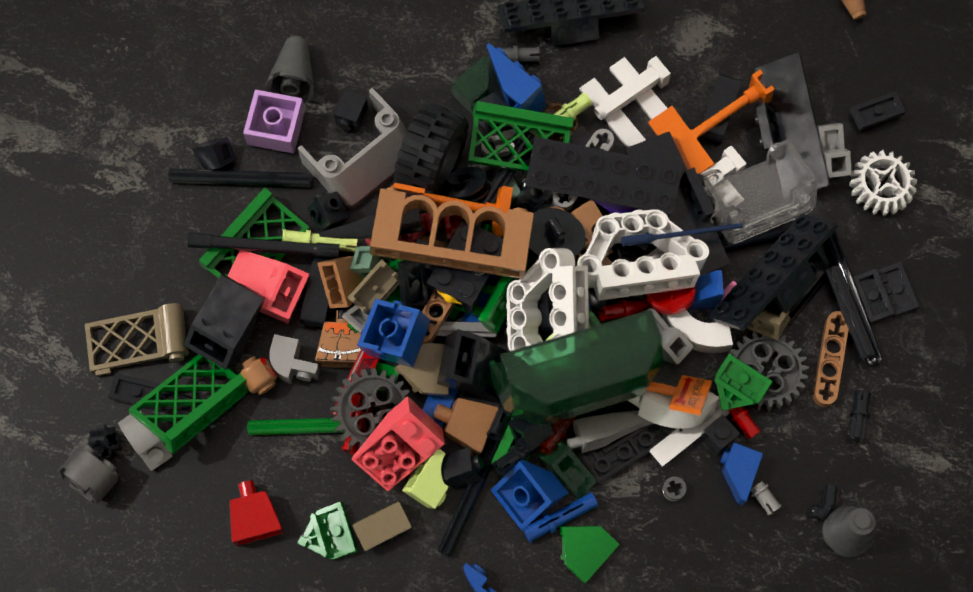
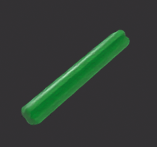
[247,418,344,435]

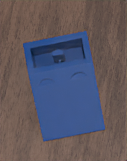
[487,43,546,112]

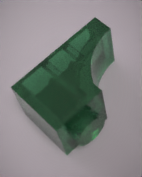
[537,438,597,499]

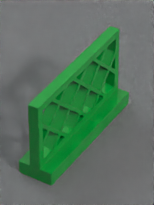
[467,101,574,173]
[199,187,310,279]
[129,354,248,454]

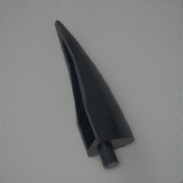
[319,209,427,239]

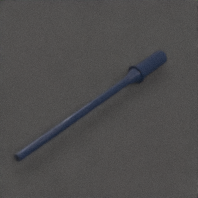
[621,223,743,247]

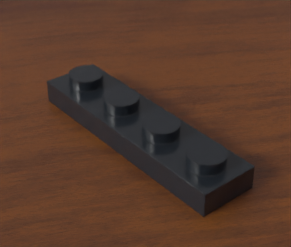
[108,373,210,415]

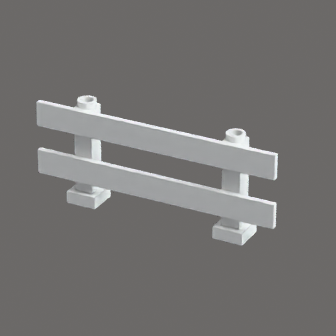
[579,56,747,224]

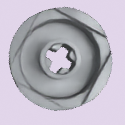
[57,444,119,504]

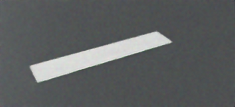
[649,396,730,467]

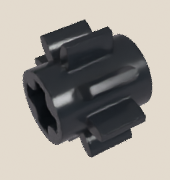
[87,424,121,457]

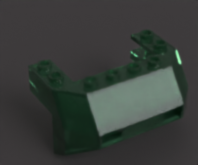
[489,310,663,426]

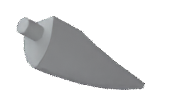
[567,411,655,453]

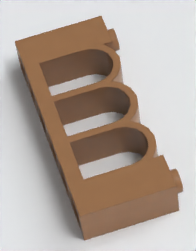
[370,187,534,279]

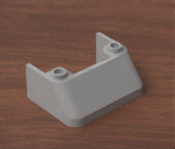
[298,88,407,209]

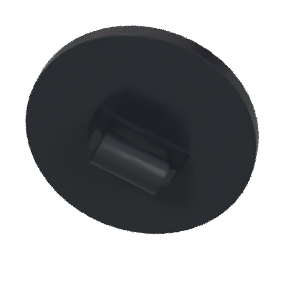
[528,208,586,259]

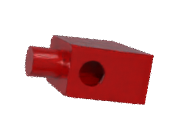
[230,480,284,546]

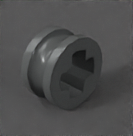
[662,476,686,502]

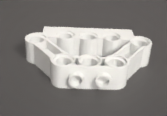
[576,209,709,301]
[506,248,590,389]

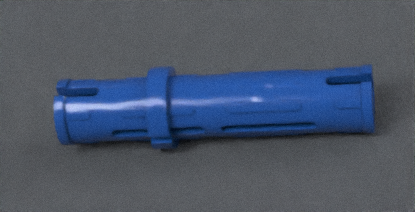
[522,492,598,543]

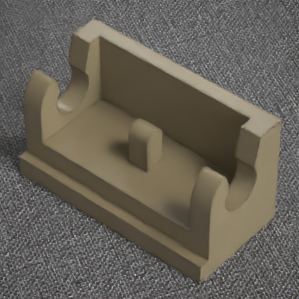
[347,259,399,316]
[747,309,790,340]
[352,501,412,551]

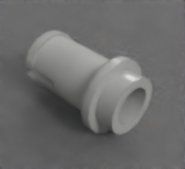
[750,481,782,515]

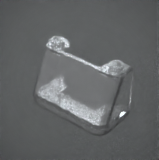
[701,139,818,244]

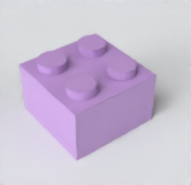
[243,89,305,154]

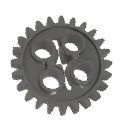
[729,332,809,411]
[330,368,413,450]

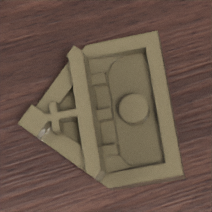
[394,343,448,396]

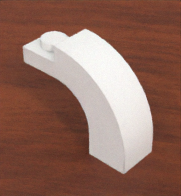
[662,310,733,353]
[623,374,719,428]

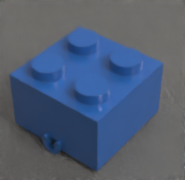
[357,299,431,367]

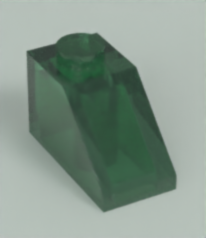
[451,54,490,113]

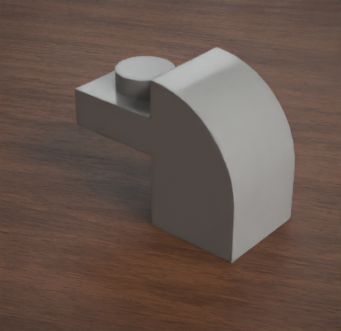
[817,123,852,178]
[633,308,694,365]
[269,334,321,384]
[118,410,173,471]

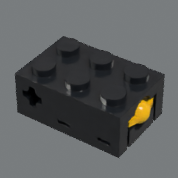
[427,219,503,314]

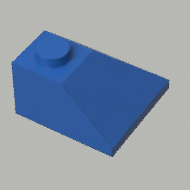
[491,460,568,531]

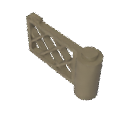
[85,303,189,377]

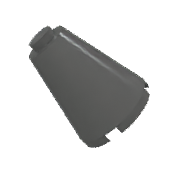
[266,36,315,101]
[822,505,875,558]

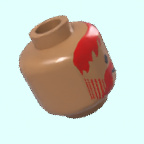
[240,356,277,395]

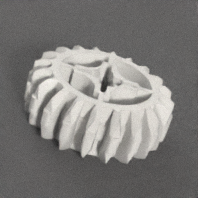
[849,150,917,216]

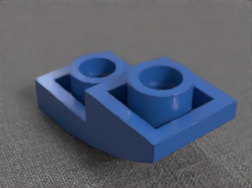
[463,563,496,592]

